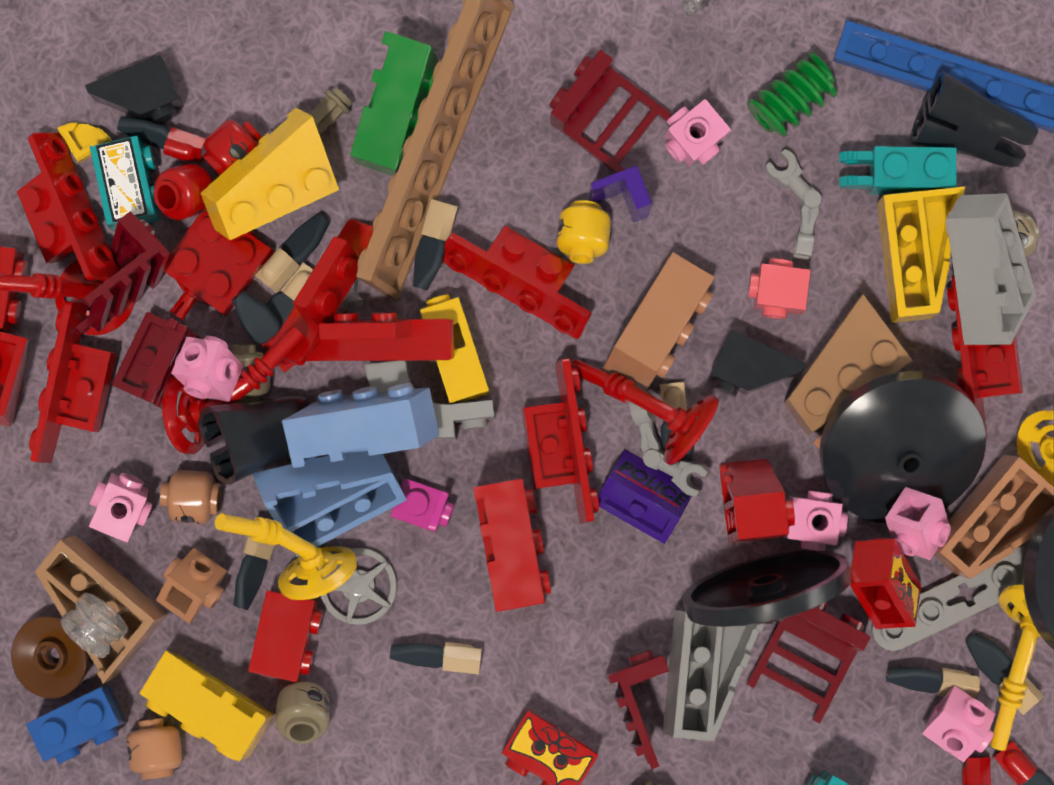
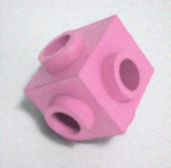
[663,99,731,167]
[171,336,244,402]
[89,473,152,542]
[885,487,951,560]
[784,491,848,551]
[922,685,996,762]

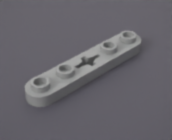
[871,542,1029,651]

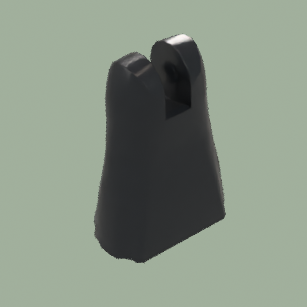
[910,71,1038,168]
[198,396,310,485]

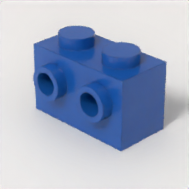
[26,686,127,765]

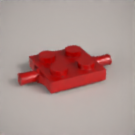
[163,211,274,321]

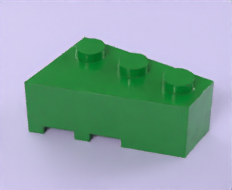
[350,31,439,176]

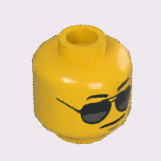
[556,200,611,264]

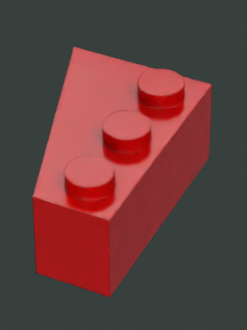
[719,459,795,543]
[473,478,551,612]

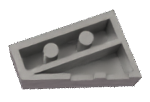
[946,193,1037,345]
[662,610,765,741]

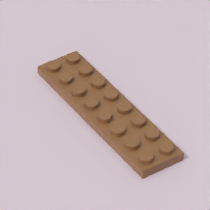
[356,0,515,300]

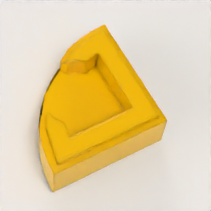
[57,123,112,164]

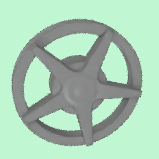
[321,548,397,625]

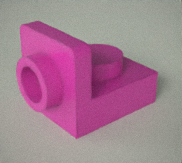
[390,478,455,533]

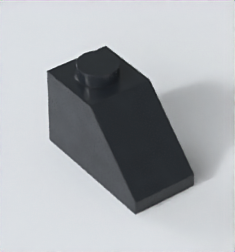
[85,55,183,124]
[708,330,806,397]

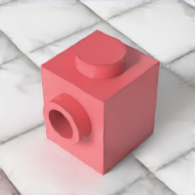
[747,259,811,319]

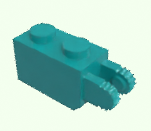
[839,146,956,195]

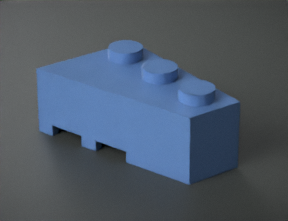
[282,383,440,468]
[252,451,407,557]

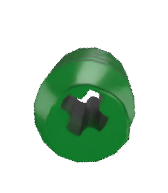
[747,52,837,138]

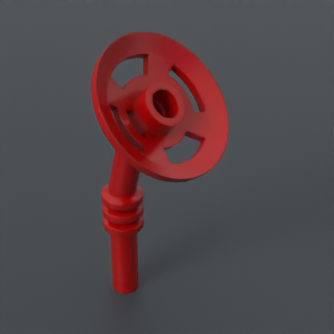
[0,260,134,335]
[162,325,305,454]
[571,359,719,465]

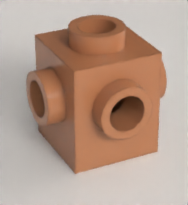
[156,548,227,624]

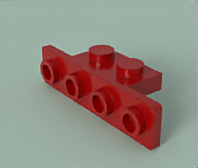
[16,133,118,281]
[269,219,373,366]
[442,226,592,339]
[947,276,1023,439]
[29,300,117,463]
[307,312,455,361]
[521,358,599,524]

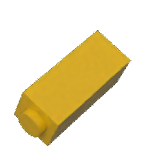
[420,294,490,404]

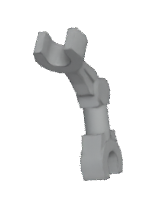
[764,149,822,262]
[629,402,711,496]

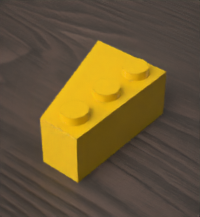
[201,107,339,240]
[877,187,965,323]
[139,650,276,762]

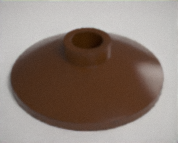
[11,616,88,699]

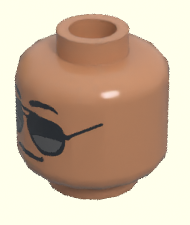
[160,469,222,524]
[126,718,183,780]

